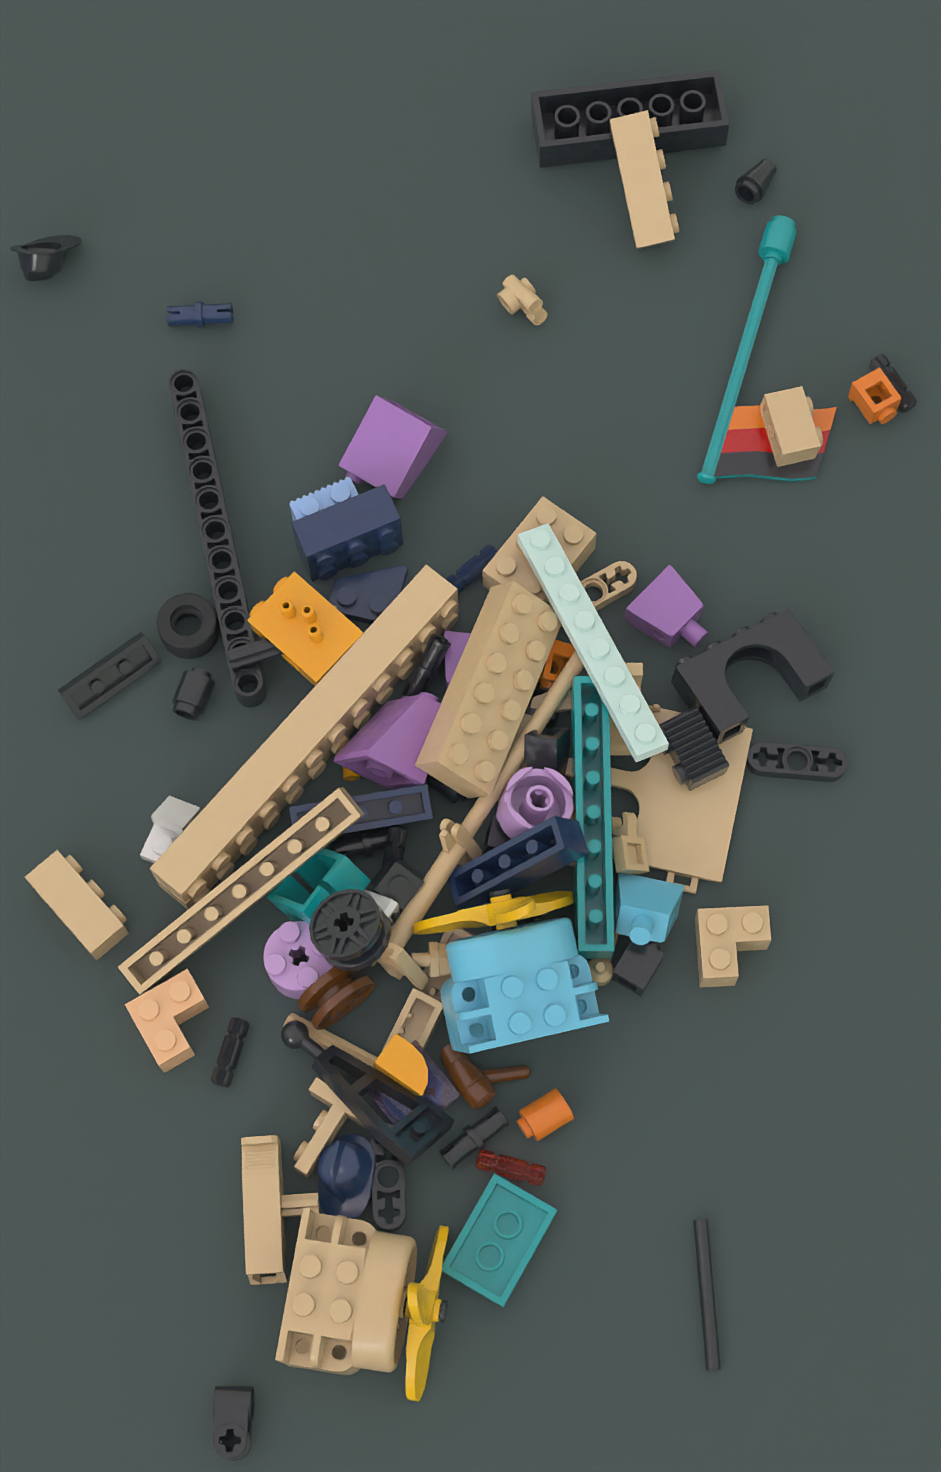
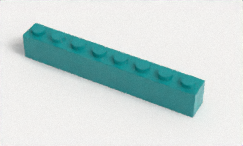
[571,676,614,959]

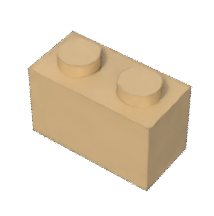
[759,386,823,467]

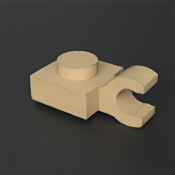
[612,812,650,875]

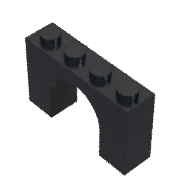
[671,609,834,745]

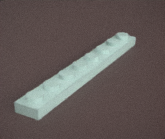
[517,523,669,762]

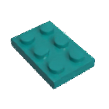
[442,1173,557,1308]

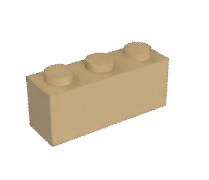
[25,850,129,961]

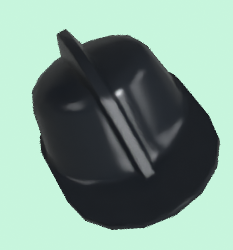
[10,235,82,282]

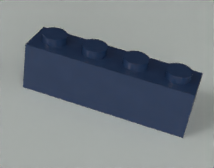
[289,784,433,834]
[448,816,589,909]

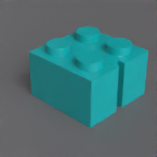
[267,848,371,925]

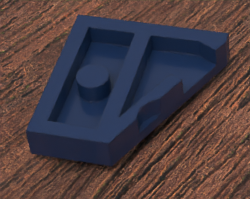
[329,565,408,624]

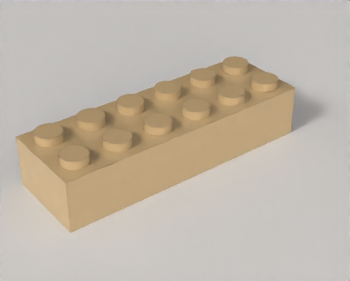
[415,581,561,799]

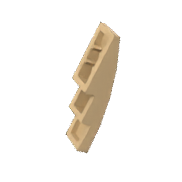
[382,929,474,1054]

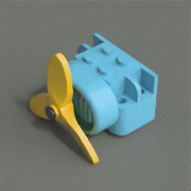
[412,888,609,1053]

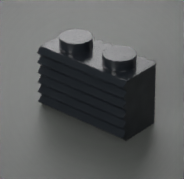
[659,706,729,791]

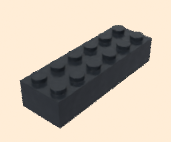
[531,70,729,168]

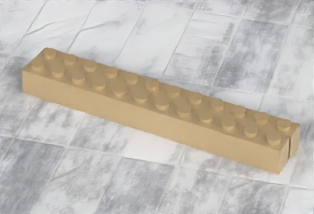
[150,564,459,910]

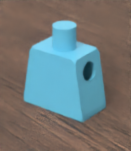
[613,873,684,945]

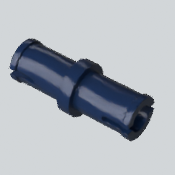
[167,301,234,328]

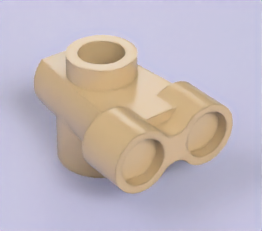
[497,274,548,326]

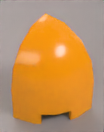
[373,1033,428,1096]

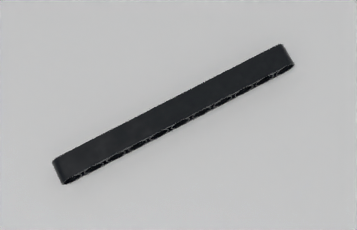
[169,369,266,708]

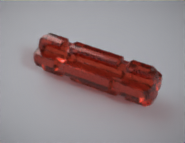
[476,1149,547,1186]

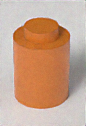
[516,1088,574,1142]

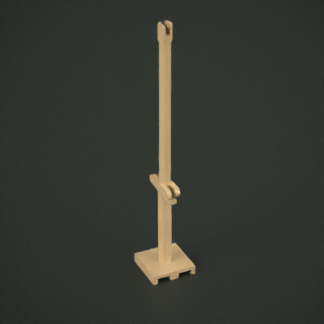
[371,650,584,991]

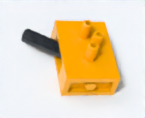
[227,571,363,686]

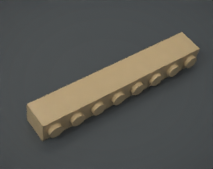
[118,787,365,995]

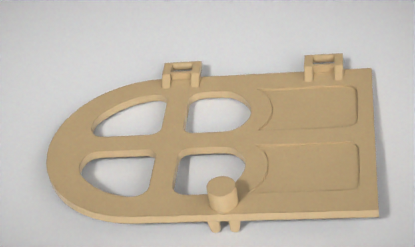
[497,689,753,894]

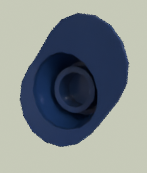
[318,1134,376,1219]

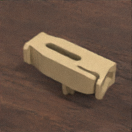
[241,1135,319,1285]

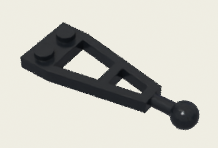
[281,1021,454,1166]

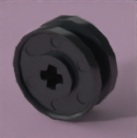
[309,889,391,971]

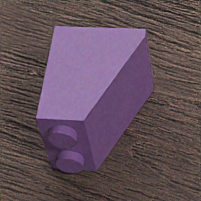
[338,395,448,499]
[333,692,441,790]

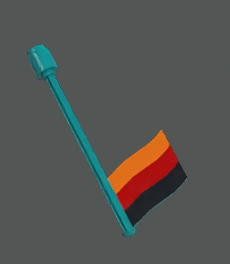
[697,215,837,485]

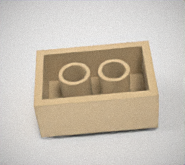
[482,496,597,604]

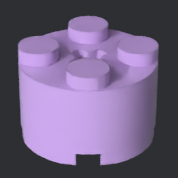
[496,767,574,839]
[263,921,334,999]

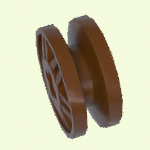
[297,967,375,1030]

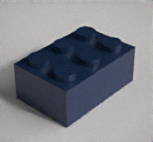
[291,484,403,582]

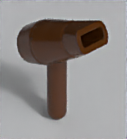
[439,1044,531,1110]

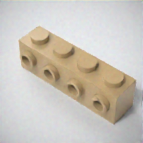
[610,110,679,250]

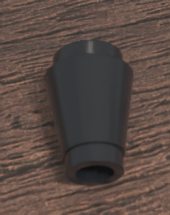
[735,159,777,204]

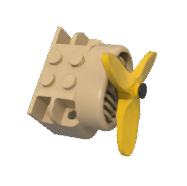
[275,1208,449,1402]

